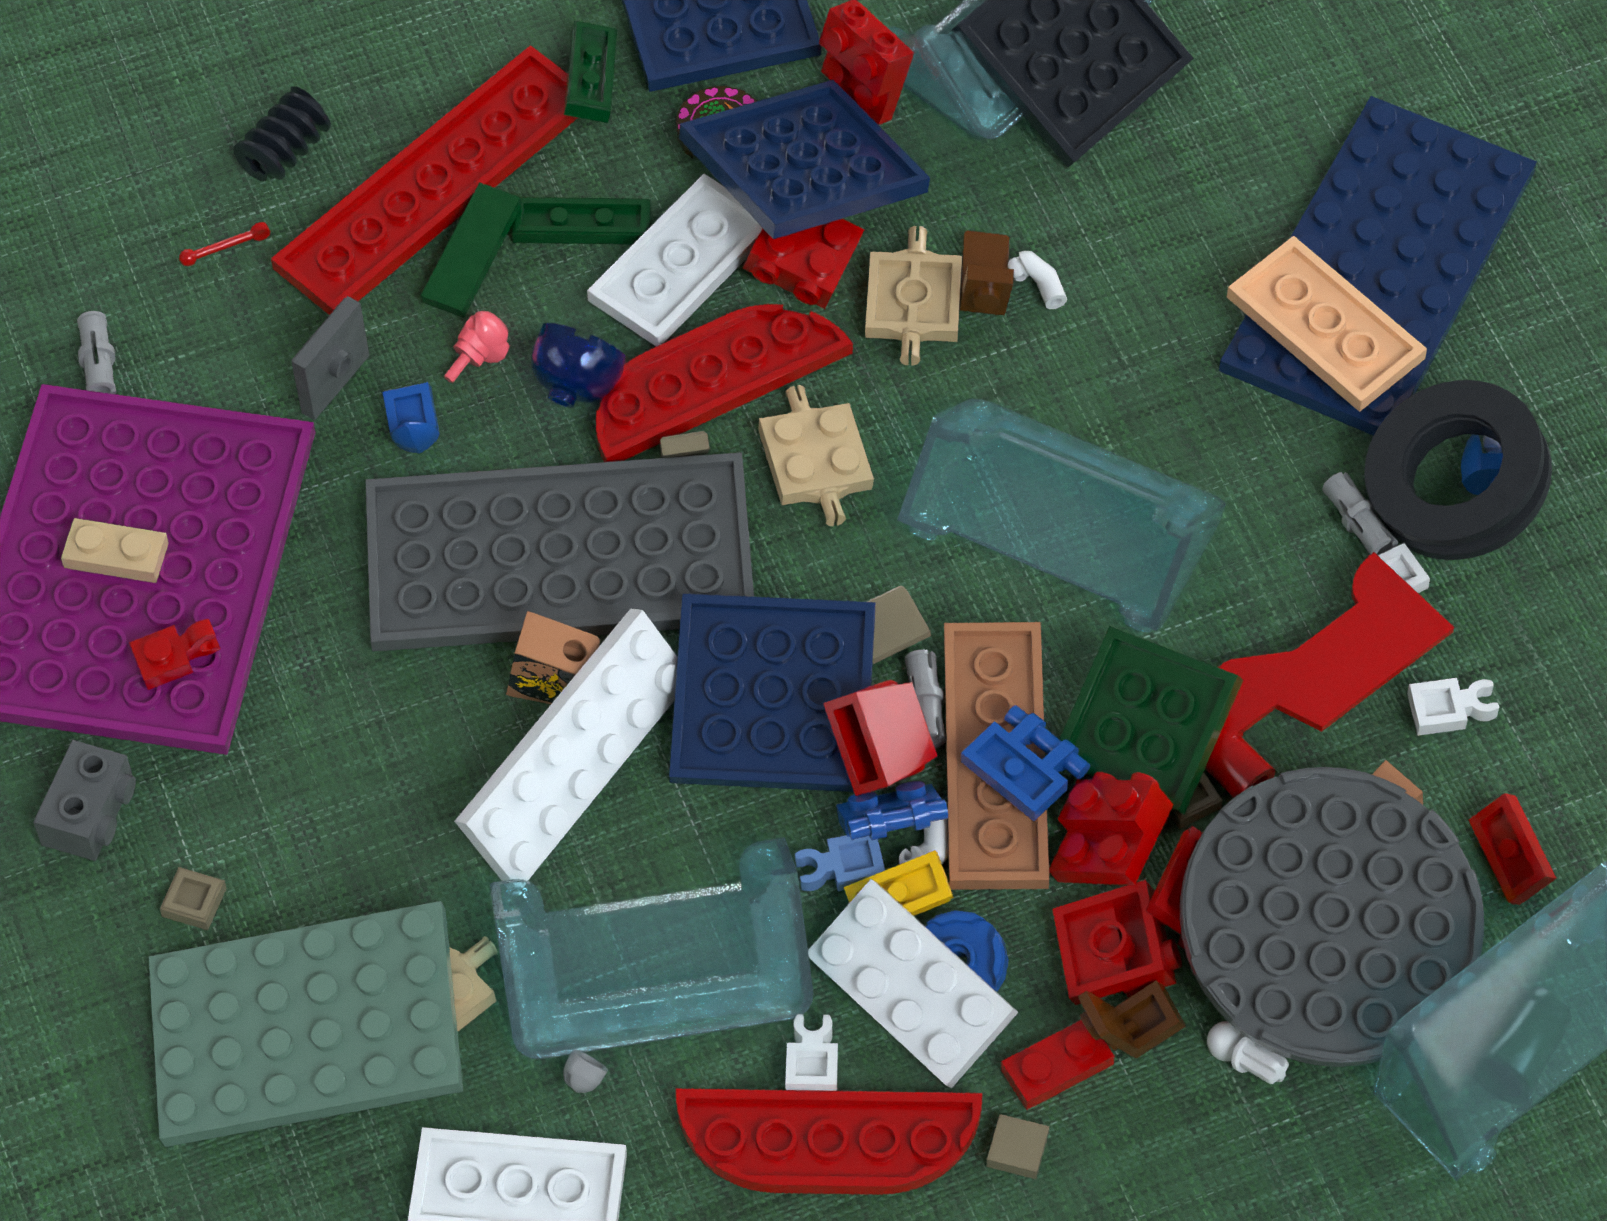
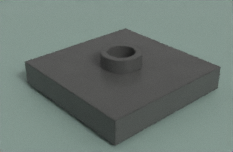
[291,296,370,420]

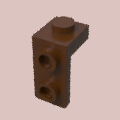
[959,231,1014,316]
[1078,980,1186,1059]

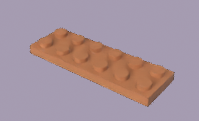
[944,622,1049,890]

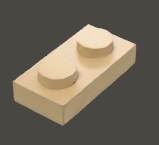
[61,518,169,583]

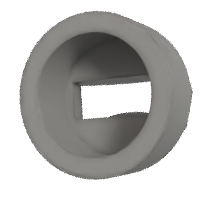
[563,1049,608,1093]

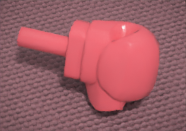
[444,311,510,383]

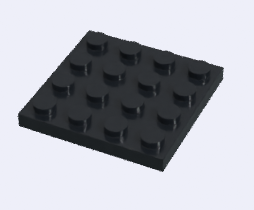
[951,0,1194,167]

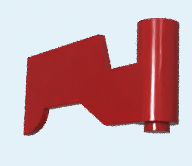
[1205,552,1454,798]

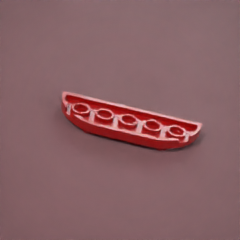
[596,304,853,462]
[676,1089,983,1195]

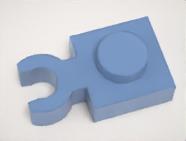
[795,835,885,891]

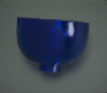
[531,323,626,408]

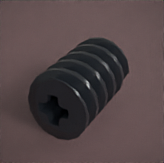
[233,87,331,181]

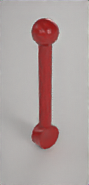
[179,222,270,267]

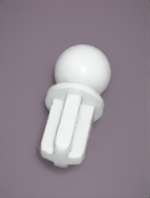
[1207,1021,1289,1084]

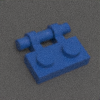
[961,705,1090,821]
[836,781,948,840]

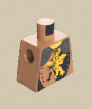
[506,611,601,704]

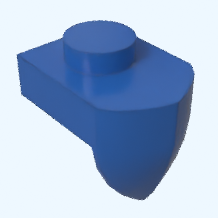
[383,382,440,454]
[1461,434,1503,495]

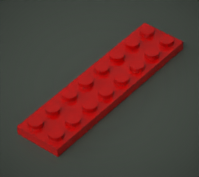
[271,45,578,315]

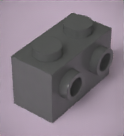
[34,740,136,861]

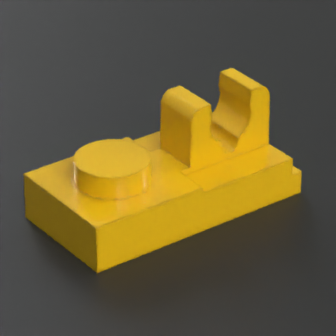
[844,850,954,916]

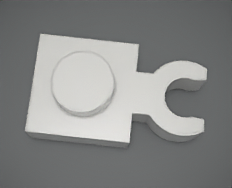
[1407,678,1499,736]
[785,1014,838,1091]

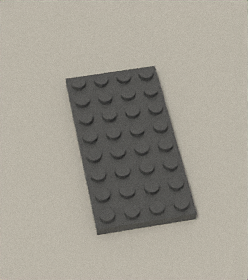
[365,452,754,652]

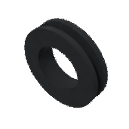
[1364,380,1552,560]

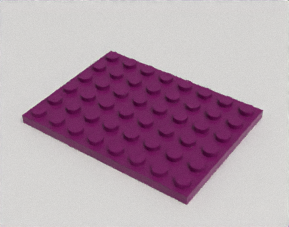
[0,384,316,755]

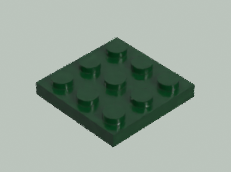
[1060,626,1243,815]

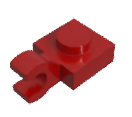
[129,619,221,690]

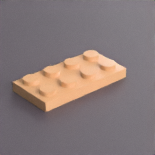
[1227,236,1427,412]

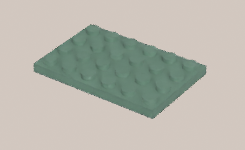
[149,901,463,1147]

